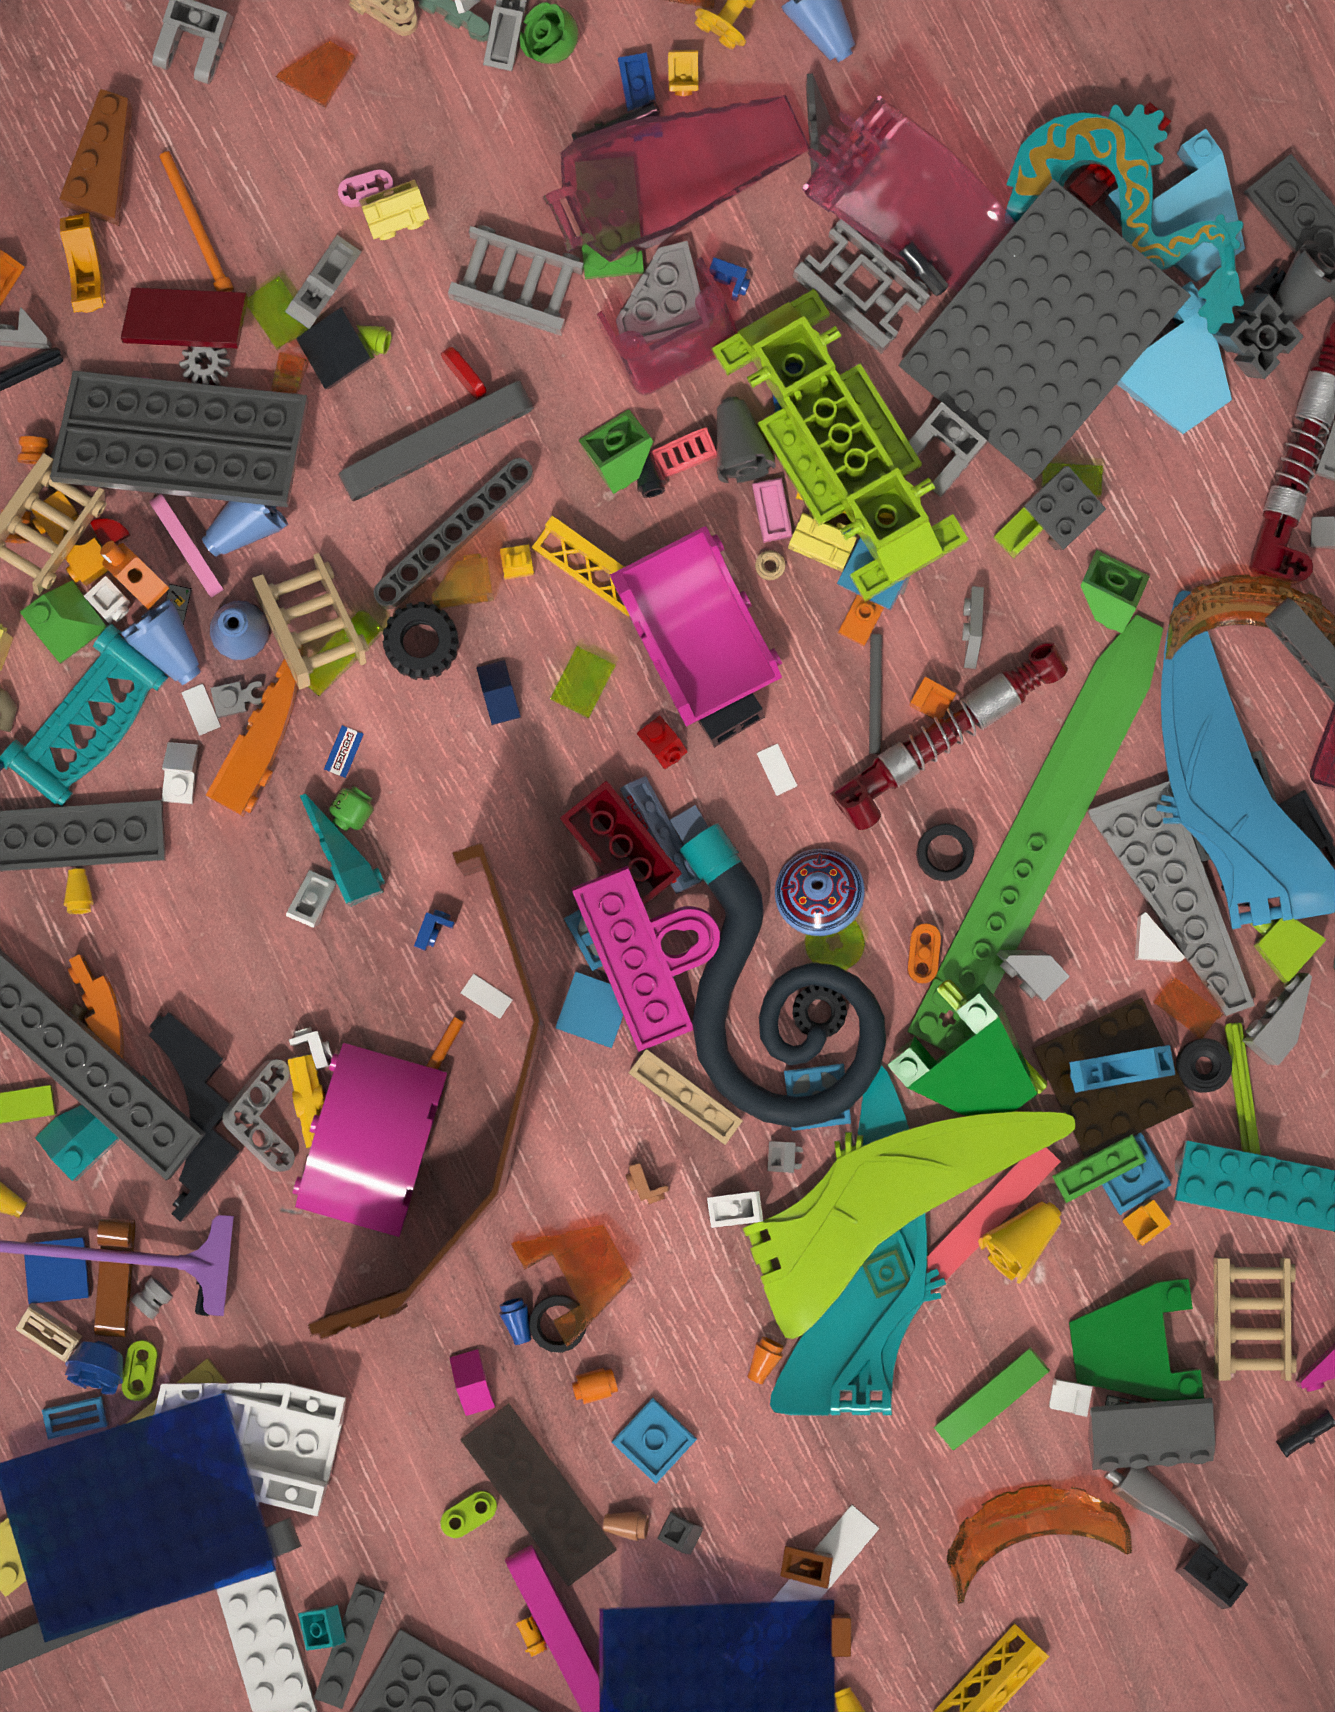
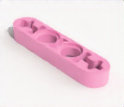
[149,494,224,598]

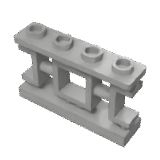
[793,218,930,354]

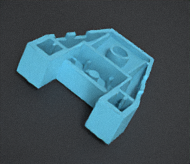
[1104,129,1245,282]
[1116,281,1232,434]

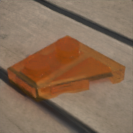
[276,41,356,109]

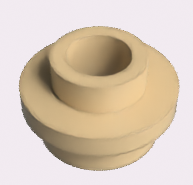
[755,550,785,580]

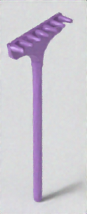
[0,1215,234,1316]

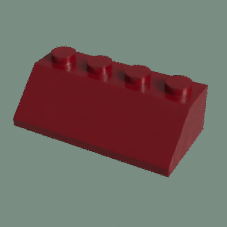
[560,780,682,906]

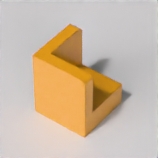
[1122,1199,1172,1246]

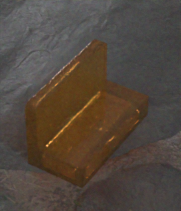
[1153,978,1223,1039]

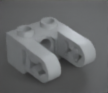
[152,0,234,84]
[909,402,988,497]

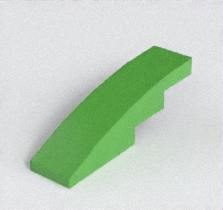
[934,1347,1050,1451]

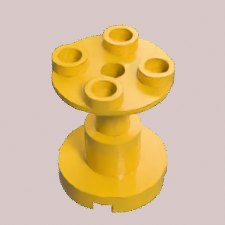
[694,0,756,50]

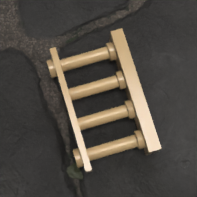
[0,453,107,595]
[252,553,369,690]
[1213,1258,1297,1381]

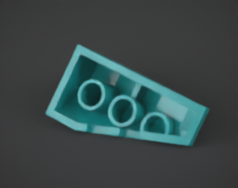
[300,794,386,907]
[35,1075,153,1181]

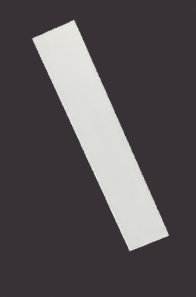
[725,1505,880,1680]

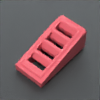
[651,427,717,479]

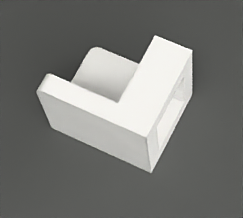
[1049,1378,1093,1417]

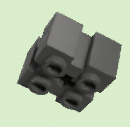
[1212,292,1304,379]

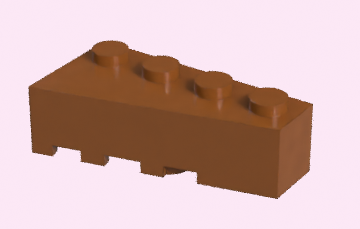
[59,88,133,227]

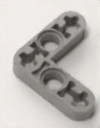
[222,1059,295,1172]

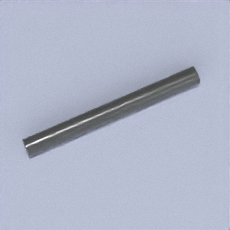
[869,634,882,754]

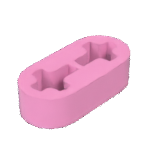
[338,170,394,207]

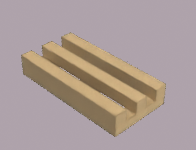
[16,1303,82,1362]

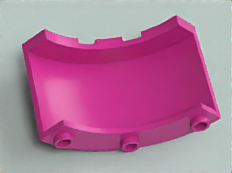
[609,526,782,727]
[292,1043,447,1237]

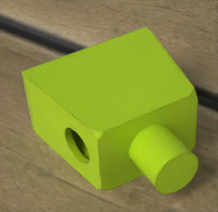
[1250,918,1326,983]

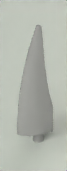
[1104,1467,1218,1555]

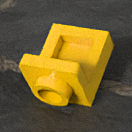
[668,50,699,96]

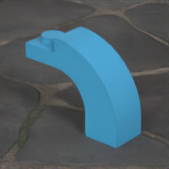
[1069,1045,1176,1092]

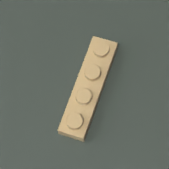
[629,1049,743,1145]

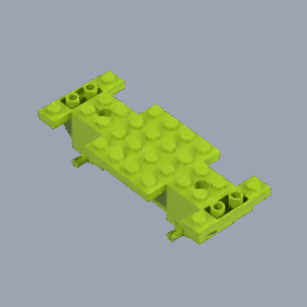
[712,289,969,602]

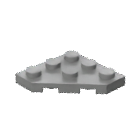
[616,241,709,350]

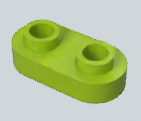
[122,1340,158,1401]
[440,1490,497,1538]

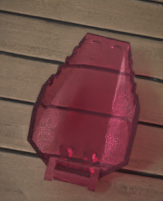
[543,95,810,262]

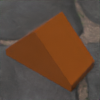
[780,1546,833,1588]

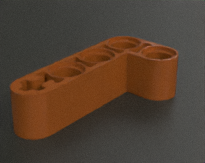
[94,1217,136,1338]

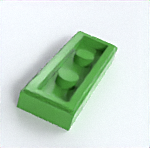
[1052,1134,1146,1203]

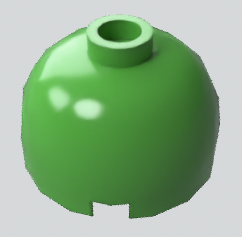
[519,2,579,64]

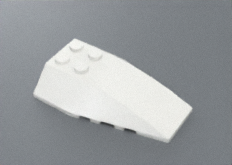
[147,1383,346,1516]

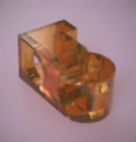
[271,352,309,394]

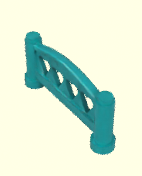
[0,624,168,807]

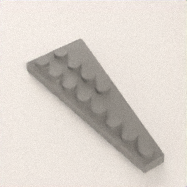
[1087,781,1255,1016]

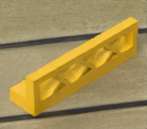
[532,516,630,617]
[933,1624,1050,1712]

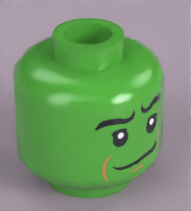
[329,786,374,832]

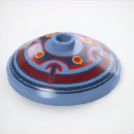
[775,849,865,936]

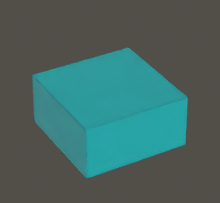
[298,1605,346,1651]

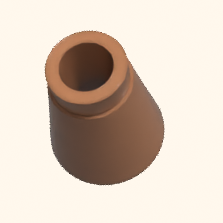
[603,1511,649,1542]

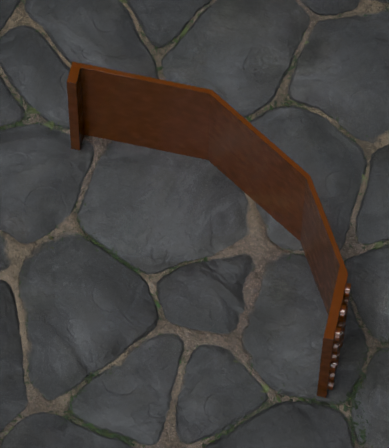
[307,843,545,1339]

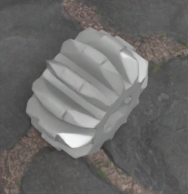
[179,347,231,386]

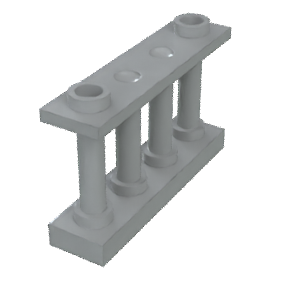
[448,225,584,336]

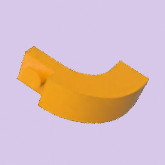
[60,213,106,313]

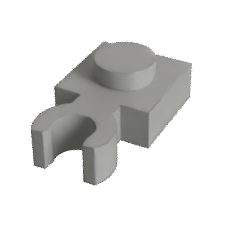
[210,681,263,718]

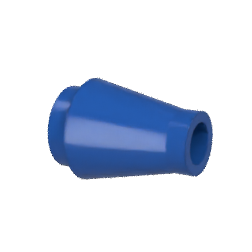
[499,1298,532,1345]

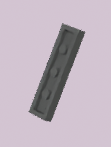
[314,1582,385,1709]

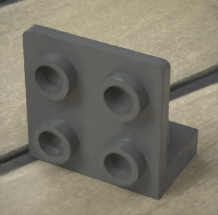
[1024,466,1106,550]

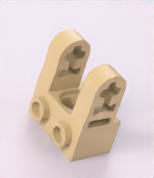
[349,0,418,36]

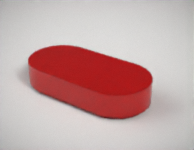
[441,346,487,400]

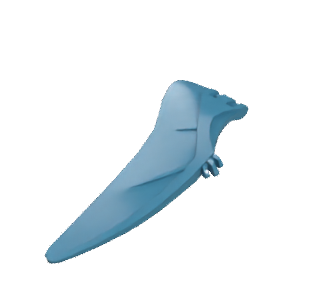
[1156,590,1335,930]

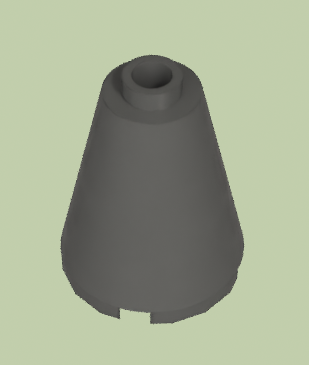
[1273,240,1335,323]
[717,397,776,483]

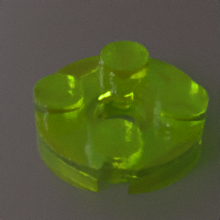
[804,920,865,970]

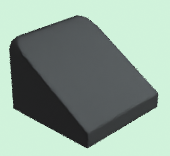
[657,1512,703,1555]

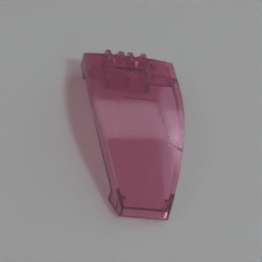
[802,95,1016,292]

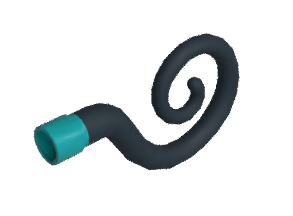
[680,823,886,1128]

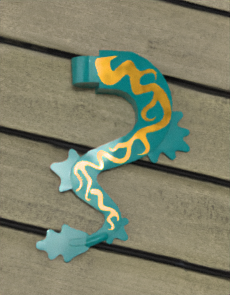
[1005,104,1245,334]

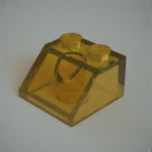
[431,554,494,609]

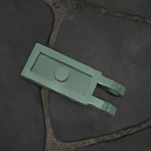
[417,0,490,42]

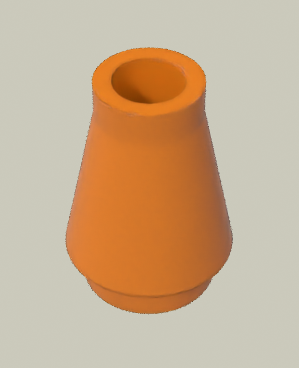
[747,1337,784,1384]

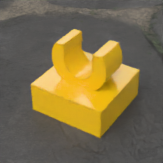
[500,544,534,580]

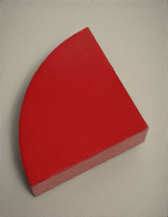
[90,518,131,546]

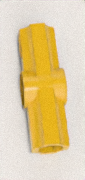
[288,1054,325,1148]

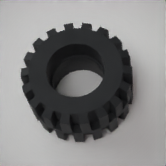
[382,602,459,680]

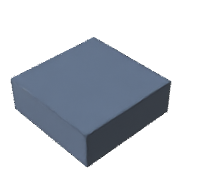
[670,805,709,845]

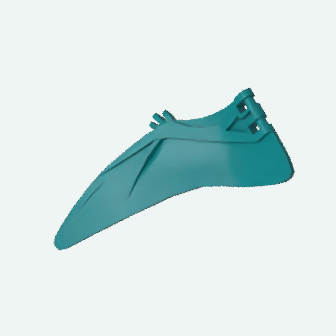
[770,1065,946,1416]

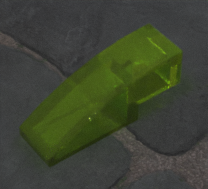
[308,610,384,696]

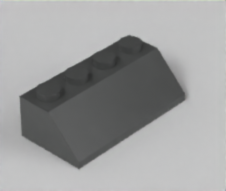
[1088,1398,1215,1471]

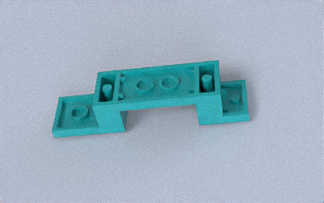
[1174,1140,1335,1232]

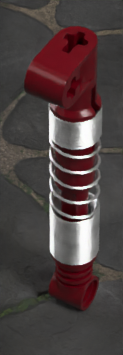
[1249,322,1335,585]
[830,642,1068,830]

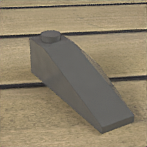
[806,73,854,198]

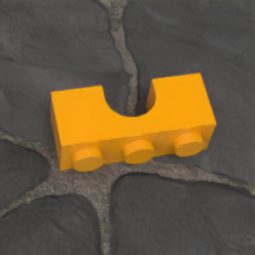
[31,491,108,586]

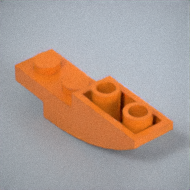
[68,954,124,1059]

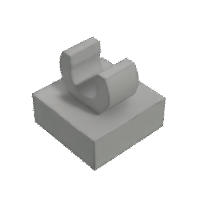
[767,1141,803,1173]

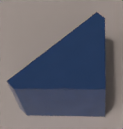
[476,660,521,725]

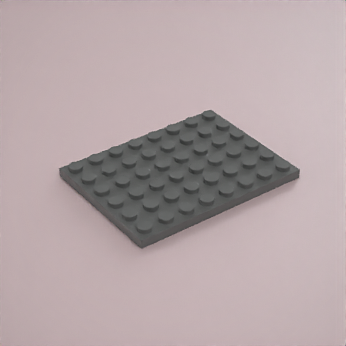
[898,179,1191,481]

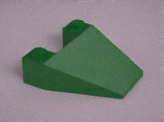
[887,983,1038,1116]
[1069,1277,1204,1401]

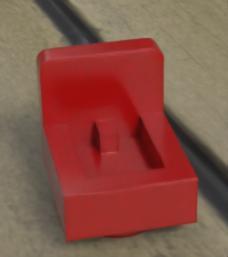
[636,715,687,769]

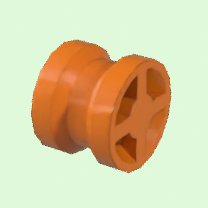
[17,436,49,465]

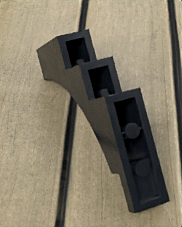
[149,1012,242,1222]

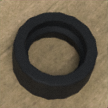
[916,823,974,882]
[529,1295,587,1353]

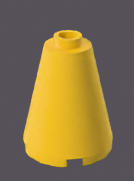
[978,1201,1061,1284]

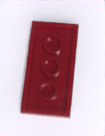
[121,287,248,349]

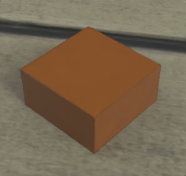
[830,1614,851,1657]

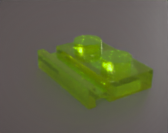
[247,276,313,350]
[550,646,616,719]

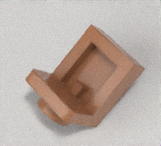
[625,1163,669,1204]

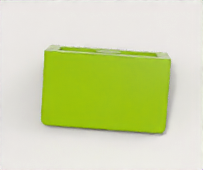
[993,508,1044,559]

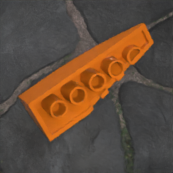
[206,645,304,817]

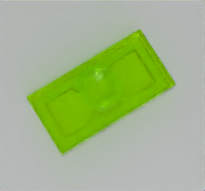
[1041,463,1103,497]

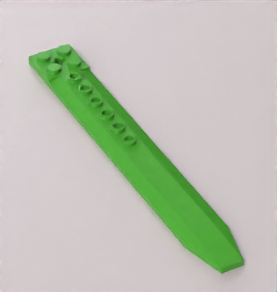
[907,615,1163,1052]

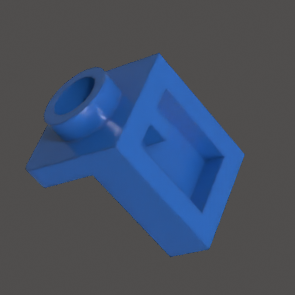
[709,257,751,302]
[414,909,455,951]

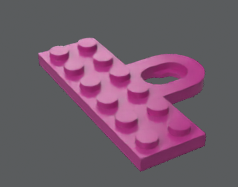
[571,865,720,1052]

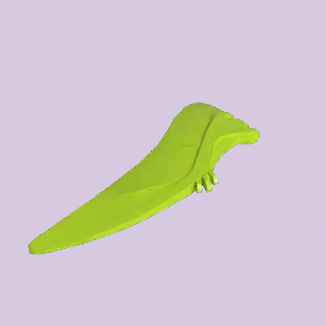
[743,1112,1075,1339]

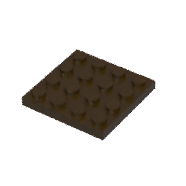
[1033,998,1194,1158]

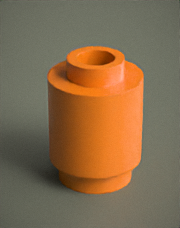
[572,1368,618,1404]

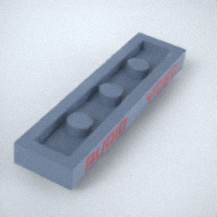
[620,776,702,894]

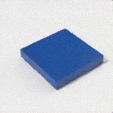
[24,1237,90,1304]

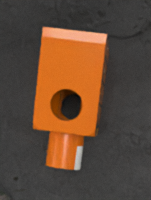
[100,541,169,609]

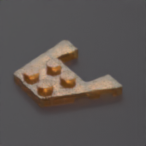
[511,1224,633,1347]

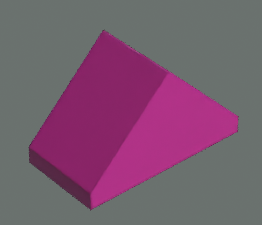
[449,1349,495,1416]

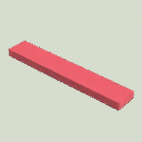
[927,1148,1061,1292]

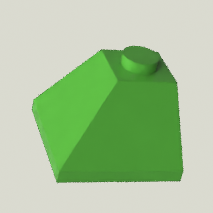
[579,409,653,494]
[1080,550,1150,634]
[20,581,107,664]

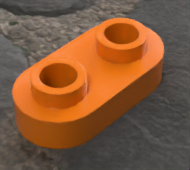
[907,923,941,984]

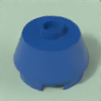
[65,1341,123,1395]

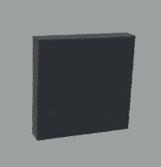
[296,307,375,389]

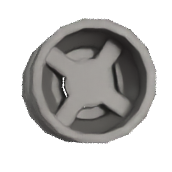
[131,1277,173,1319]

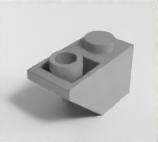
[997,950,1070,1001]

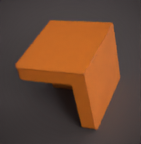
[909,677,956,719]

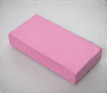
[752,478,793,543]

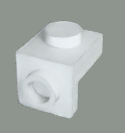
[84,576,131,623]
[289,1027,333,1069]

